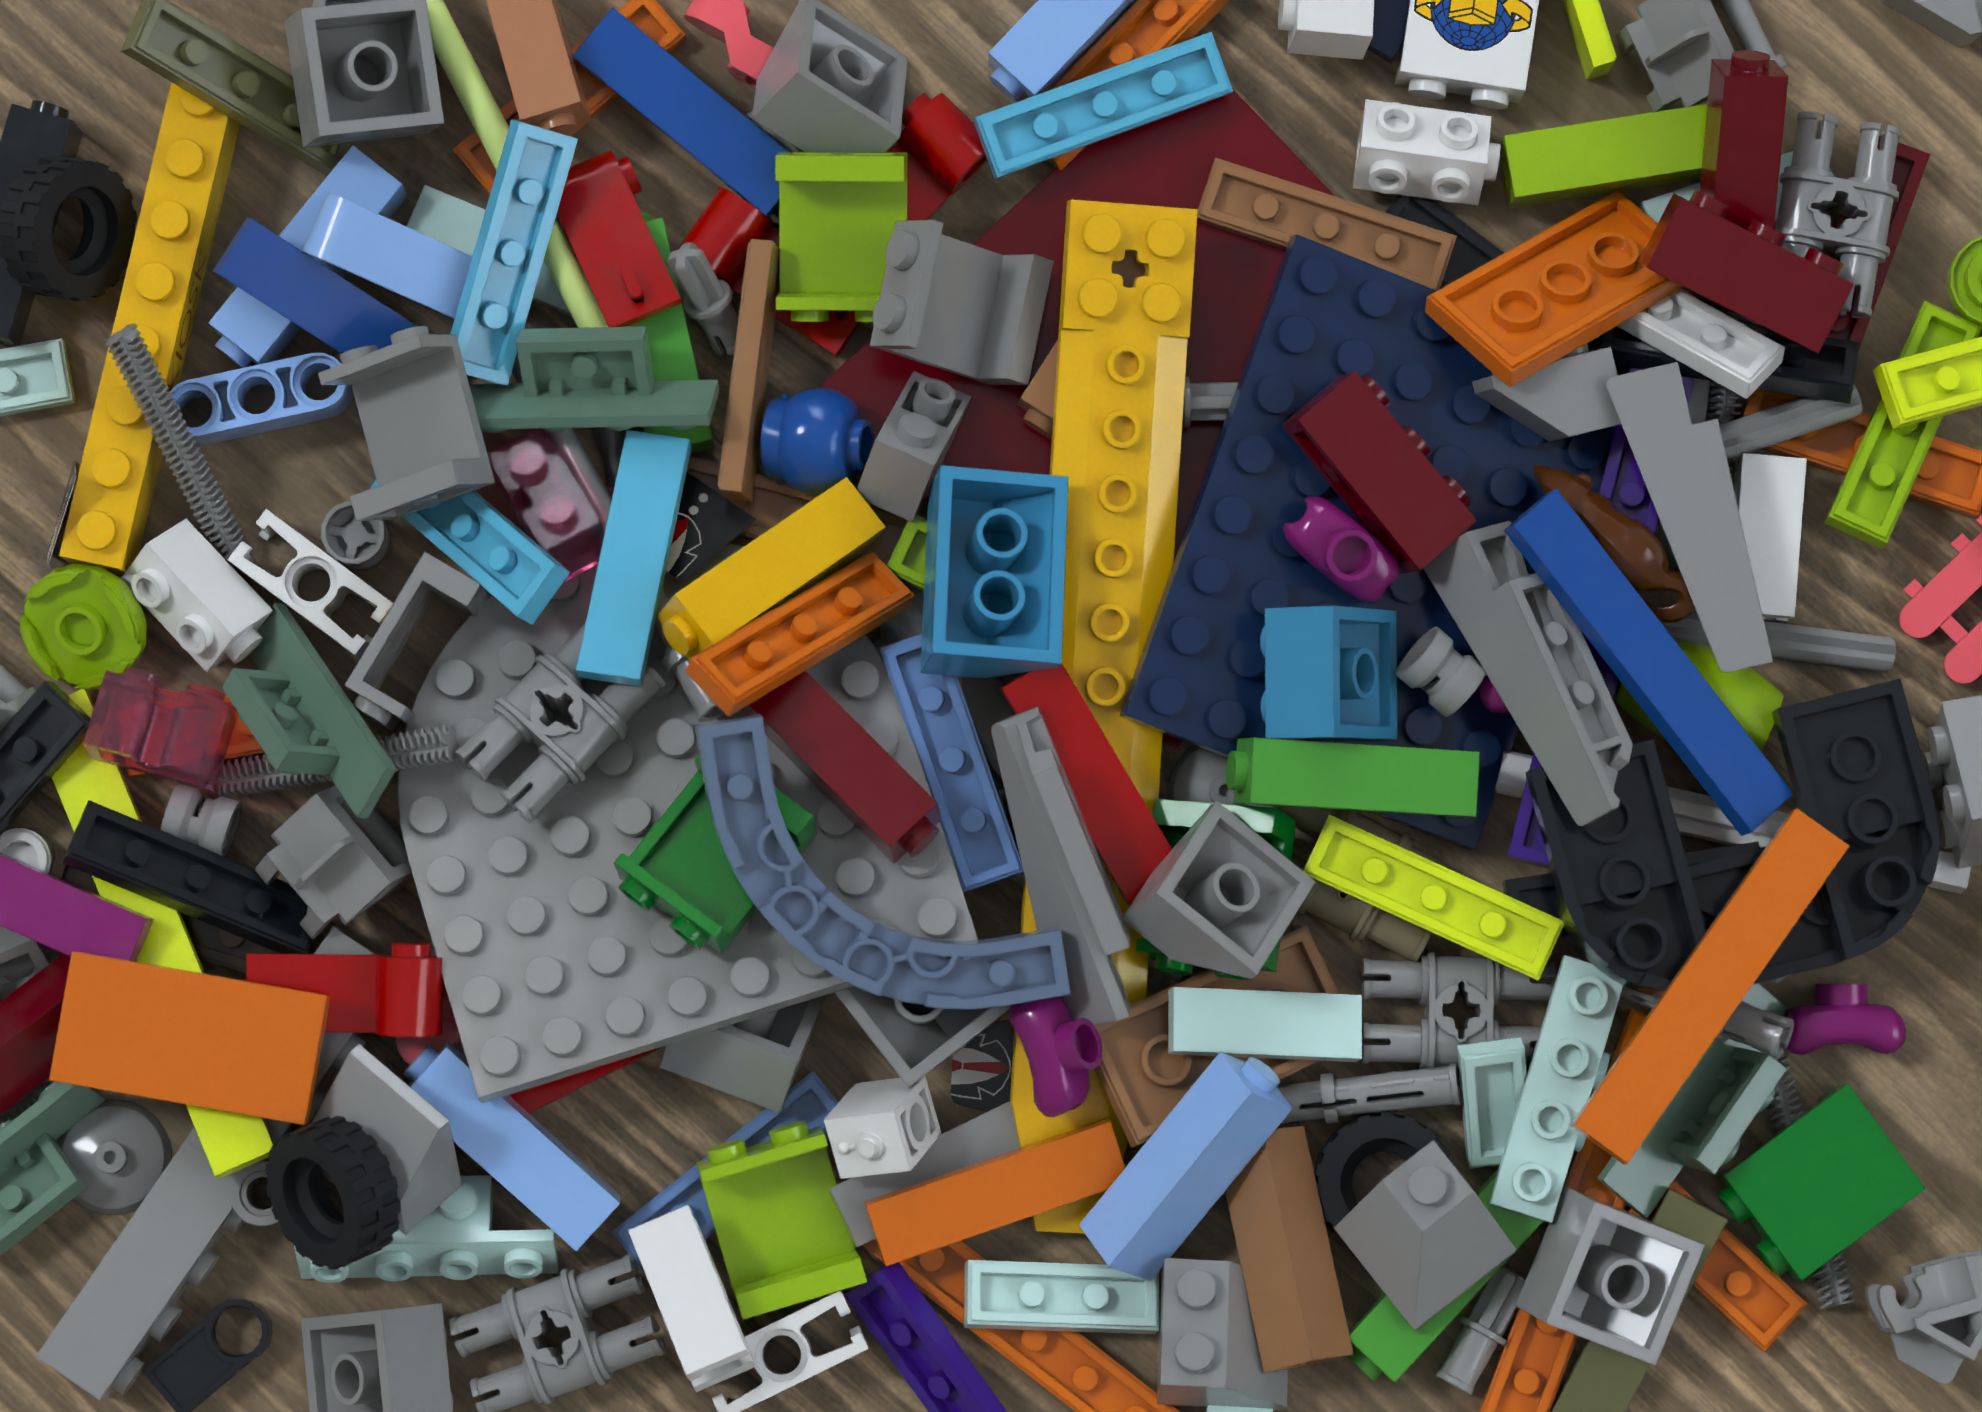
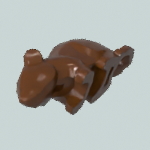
[1534,465,1695,623]

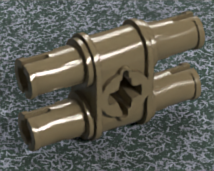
[1279,806,1463,962]

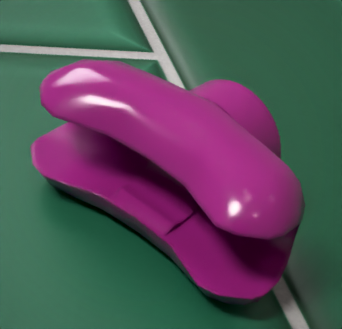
[1283,496,1400,604]
[1784,983,1906,1055]
[1009,996,1102,1117]

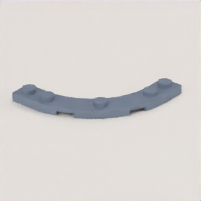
[695,714,1071,1009]

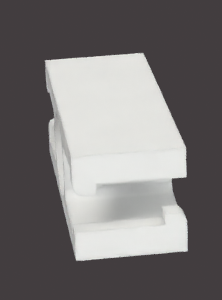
[1732,453,1807,623]
[227,509,394,659]
[628,1205,756,1392]
[712,1290,870,1412]

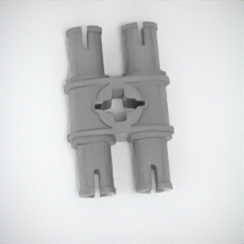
[1774,111,1902,319]
[455,622,666,823]
[1361,951,1557,1069]
[449,1253,666,1412]

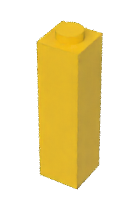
[656,477,886,660]

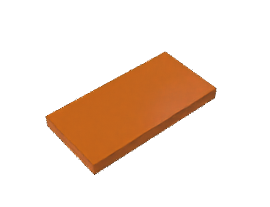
[1425,190,1684,388]
[49,951,331,1125]

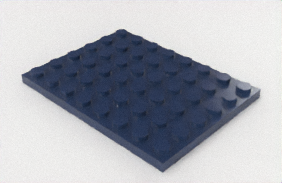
[1119,234,1630,850]

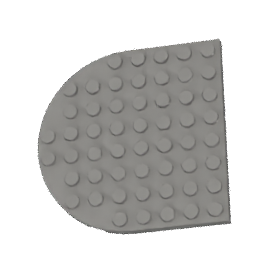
[398,542,978,1103]

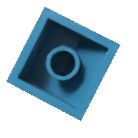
[1260,606,1397,740]

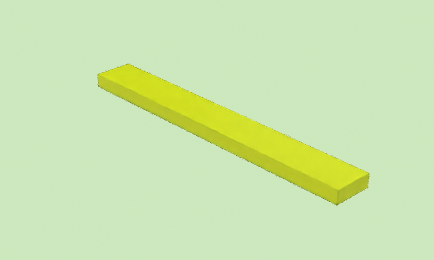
[52,688,276,1179]

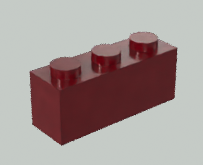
[1638,189,1854,353]
[1281,370,1477,574]

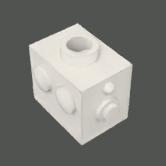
[824,1076,942,1179]

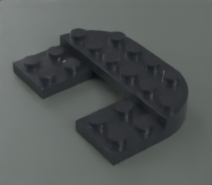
[1525,678,1940,997]

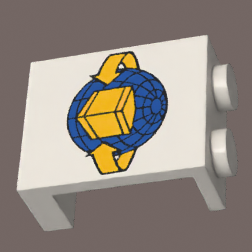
[1395,0,1539,109]

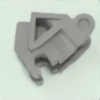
[1616,0,1787,112]
[255,785,414,939]
[1864,1249,1982,1384]

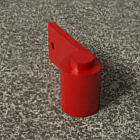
[888,93,988,221]
[556,150,682,327]
[677,187,861,358]
[246,942,443,1037]

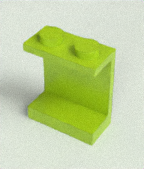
[775,152,908,322]
[696,1121,867,1320]

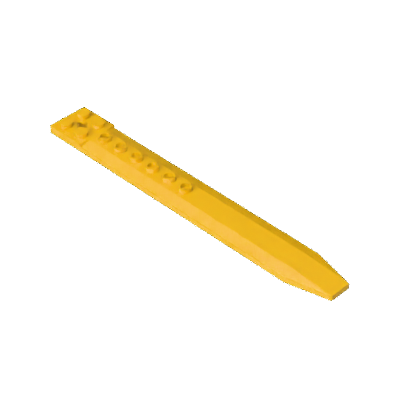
[1010,199,1198,1234]

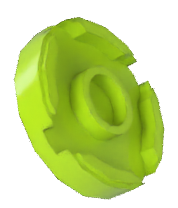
[20,563,147,691]

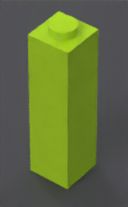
[1500,104,1707,209]

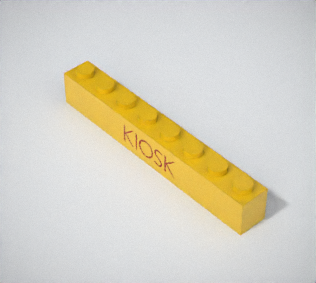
[59,82,240,576]

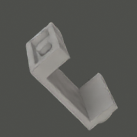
[870,220,1054,385]
[318,326,495,521]
[345,552,490,731]

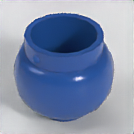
[761,388,874,496]

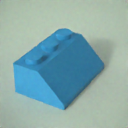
[920,465,1068,679]

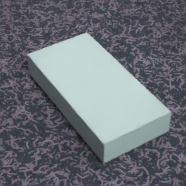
[1457,1037,1527,1169]

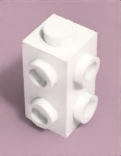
[1353,99,1500,205]
[121,518,273,672]

